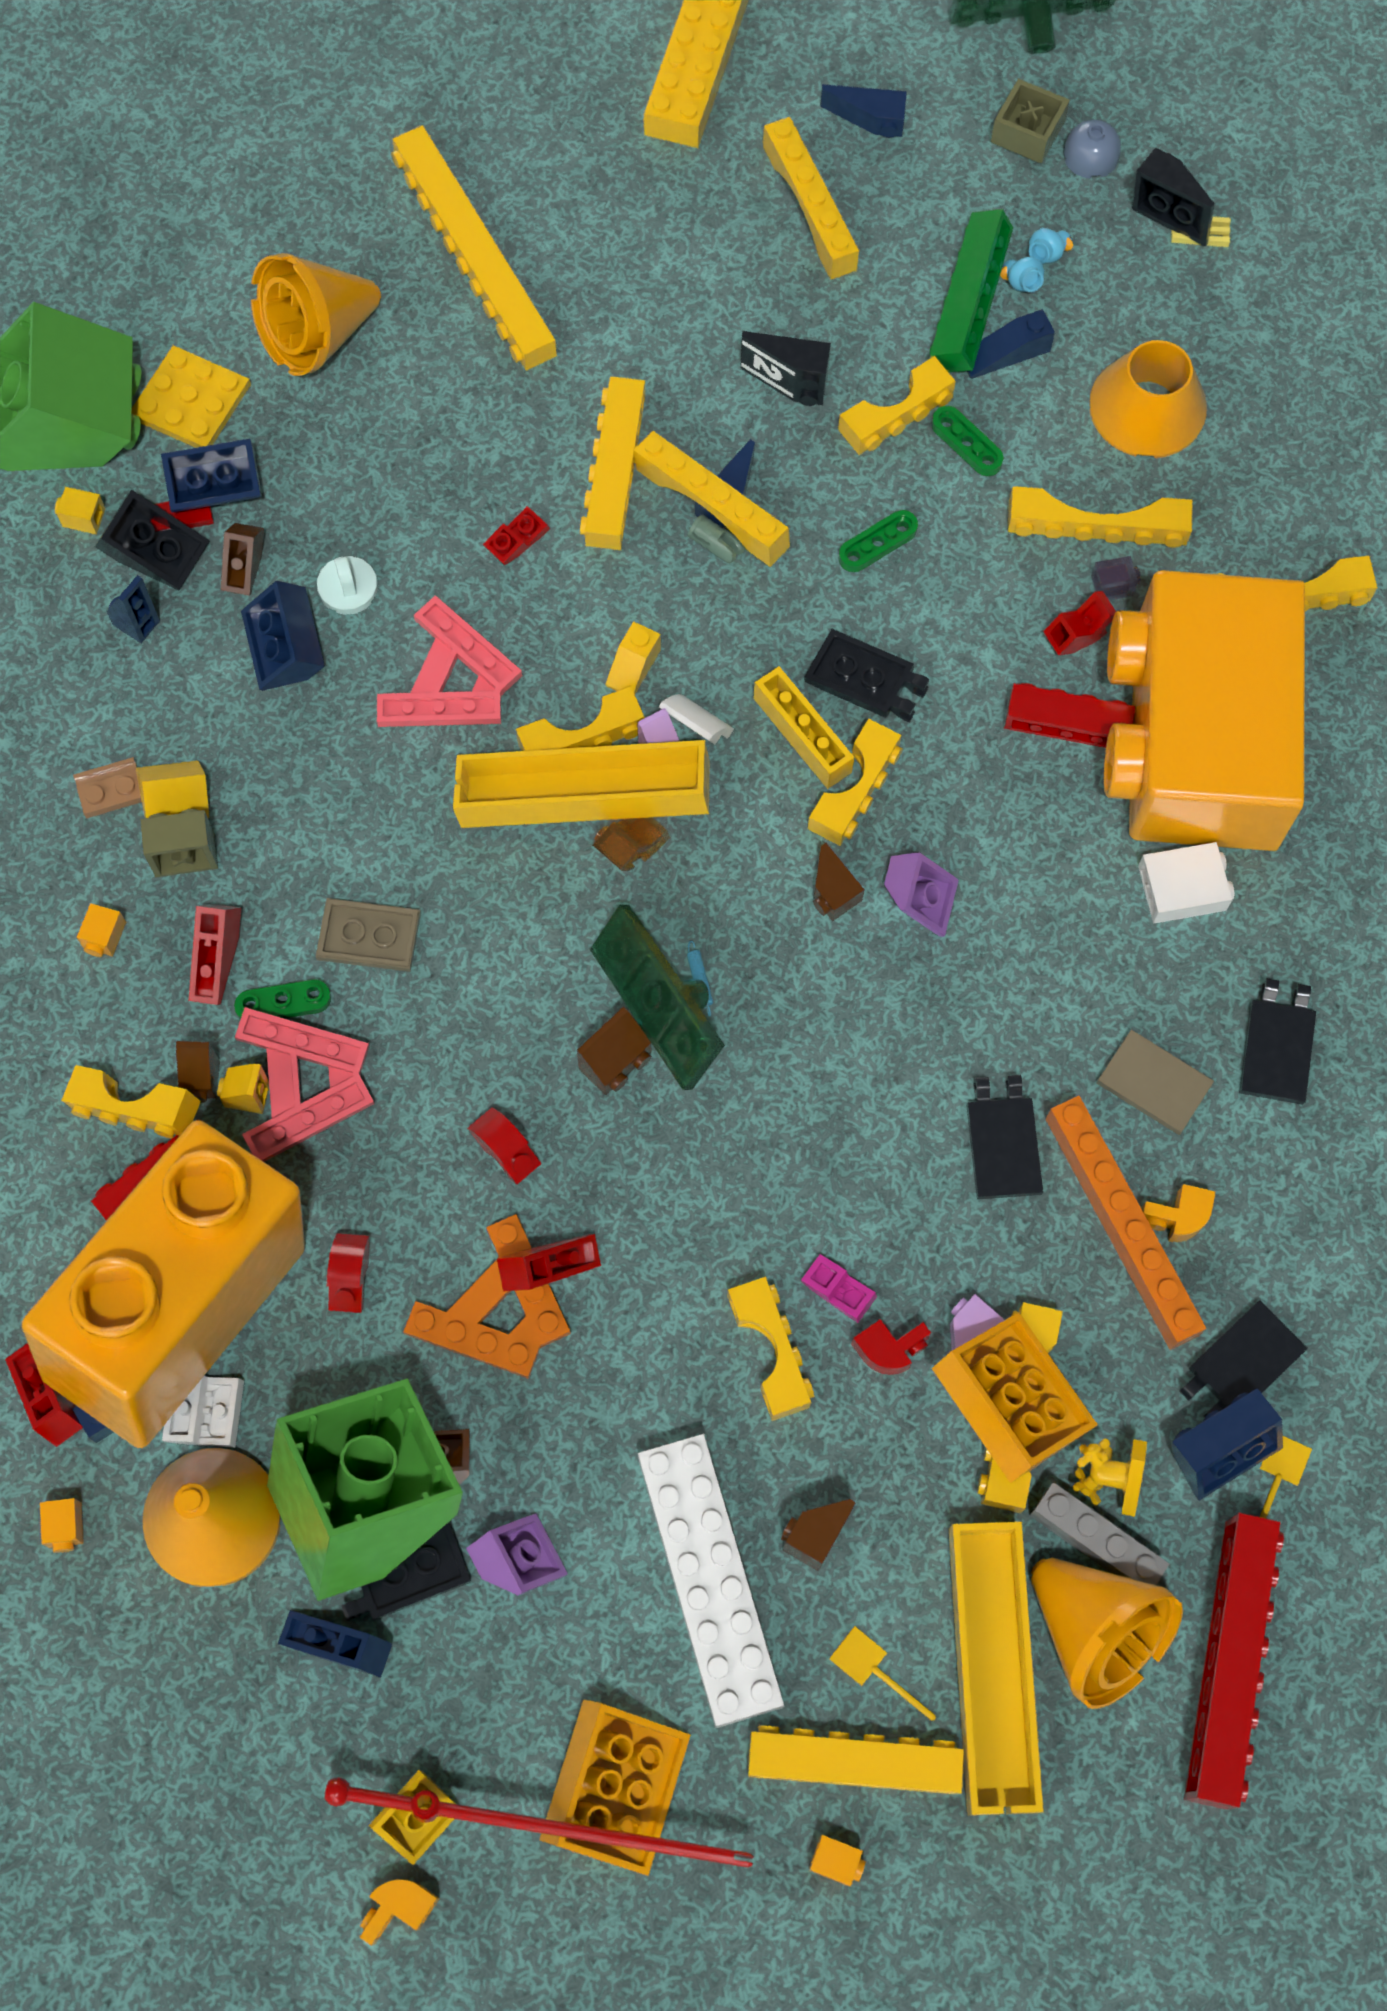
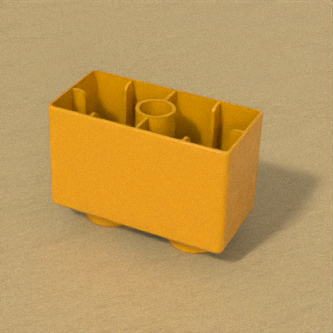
[1104,570,1305,851]
[21,1120,305,1448]

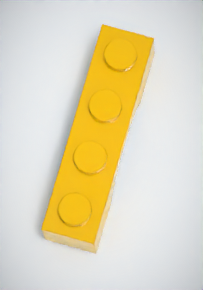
[838,356,956,455]
[516,686,645,751]
[808,719,903,846]
[61,1065,201,1138]
[727,1277,814,1421]

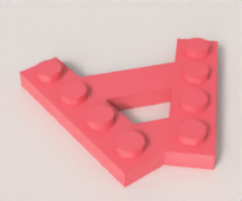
[377,595,522,727]
[235,1007,374,1162]

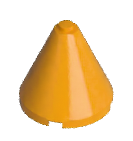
[251,253,381,376]
[143,1448,281,1587]
[1031,1558,1183,1709]

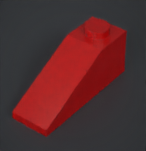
[188,904,241,1005]
[497,1234,601,1291]
[5,1343,83,1447]

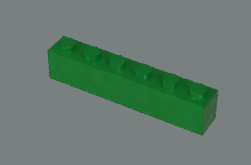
[930,209,1014,372]

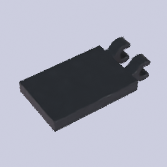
[804,629,929,723]
[1239,978,1317,1105]
[966,1075,1043,1200]
[1179,1300,1308,1418]
[342,1522,471,1621]

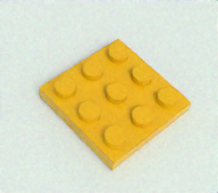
[131,345,251,448]

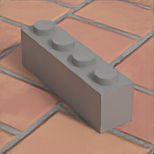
[1029,1482,1169,1585]

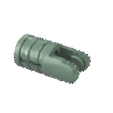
[688,514,746,564]

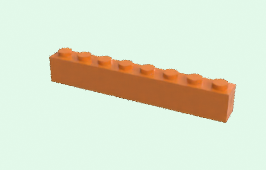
[1045,1095,1207,1350]

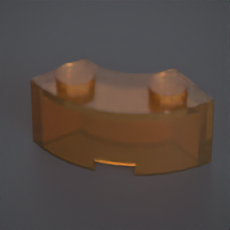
[593,817,671,871]

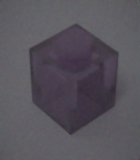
[1091,556,1140,600]

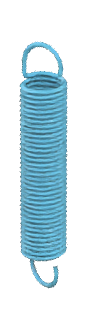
[687,941,713,1017]

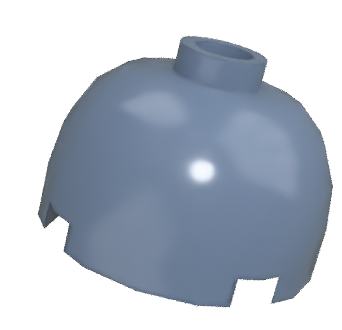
[1064,119,1121,178]

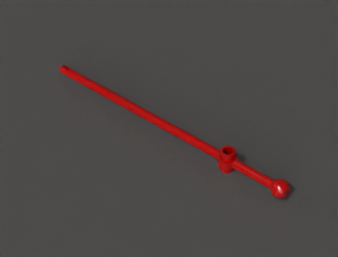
[325,1777,754,1867]

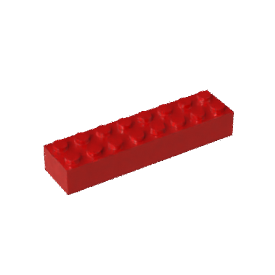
[1184,1513,1284,1810]

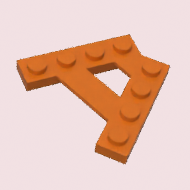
[403,1214,571,1379]

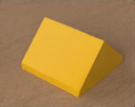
[136,761,209,818]
[368,1770,456,1865]

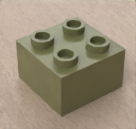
[991,78,1070,164]
[140,809,218,877]

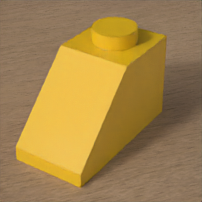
[605,621,661,695]
[217,1064,269,1114]

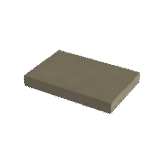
[316,898,421,972]
[1096,1030,1214,1135]

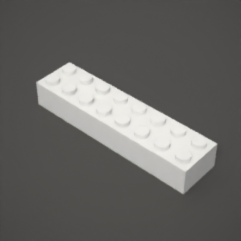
[638,1434,784,1728]

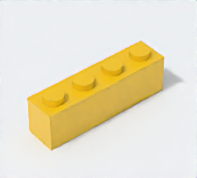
[753,666,855,789]

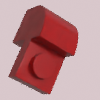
[1043,591,1116,656]
[467,1107,541,1185]
[326,1233,370,1313]
[851,1319,931,1375]

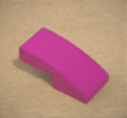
[801,1254,877,1323]

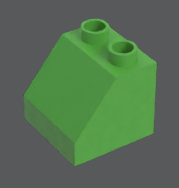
[0,301,141,471]
[267,1378,463,1601]

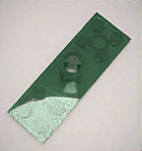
[948,0,1116,54]
[590,905,725,1090]

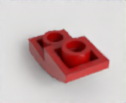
[483,506,550,566]

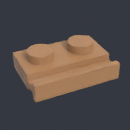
[73,757,142,819]

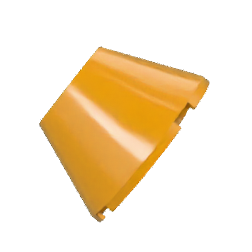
[1089,340,1207,458]

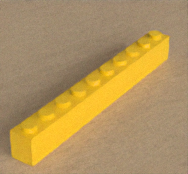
[391,125,557,370]

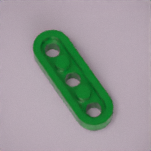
[932,406,1004,476]
[839,510,918,572]
[234,980,331,1020]

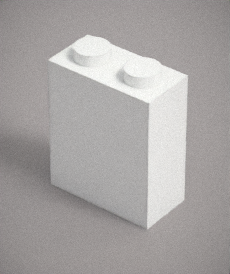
[1138,842,1234,924]

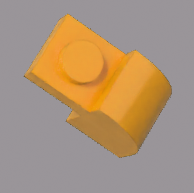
[1141,1184,1216,1242]
[359,1880,440,1946]

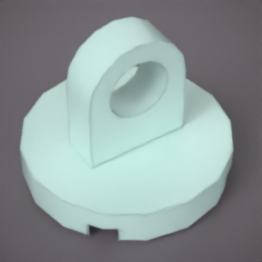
[317,556,378,615]

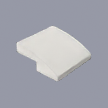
[659,694,734,745]
[162,1376,244,1448]

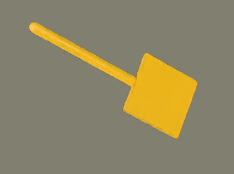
[1260,1436,1312,1518]
[829,1626,936,1721]

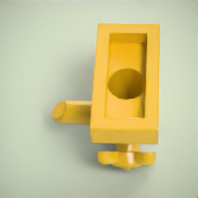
[1073,1438,1147,1517]

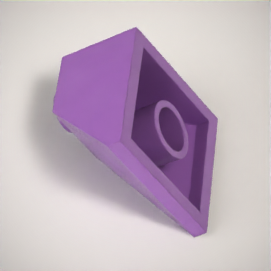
[884,852,959,937]
[466,1513,568,1595]

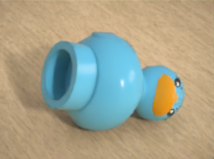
[1029,228,1073,264]
[1000,256,1044,292]

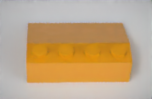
[931,1312,1098,1483]
[539,1699,691,1876]

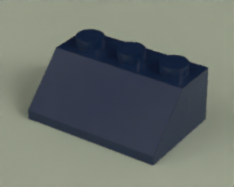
[161,439,261,513]
[241,580,325,691]
[1172,1388,1283,1501]

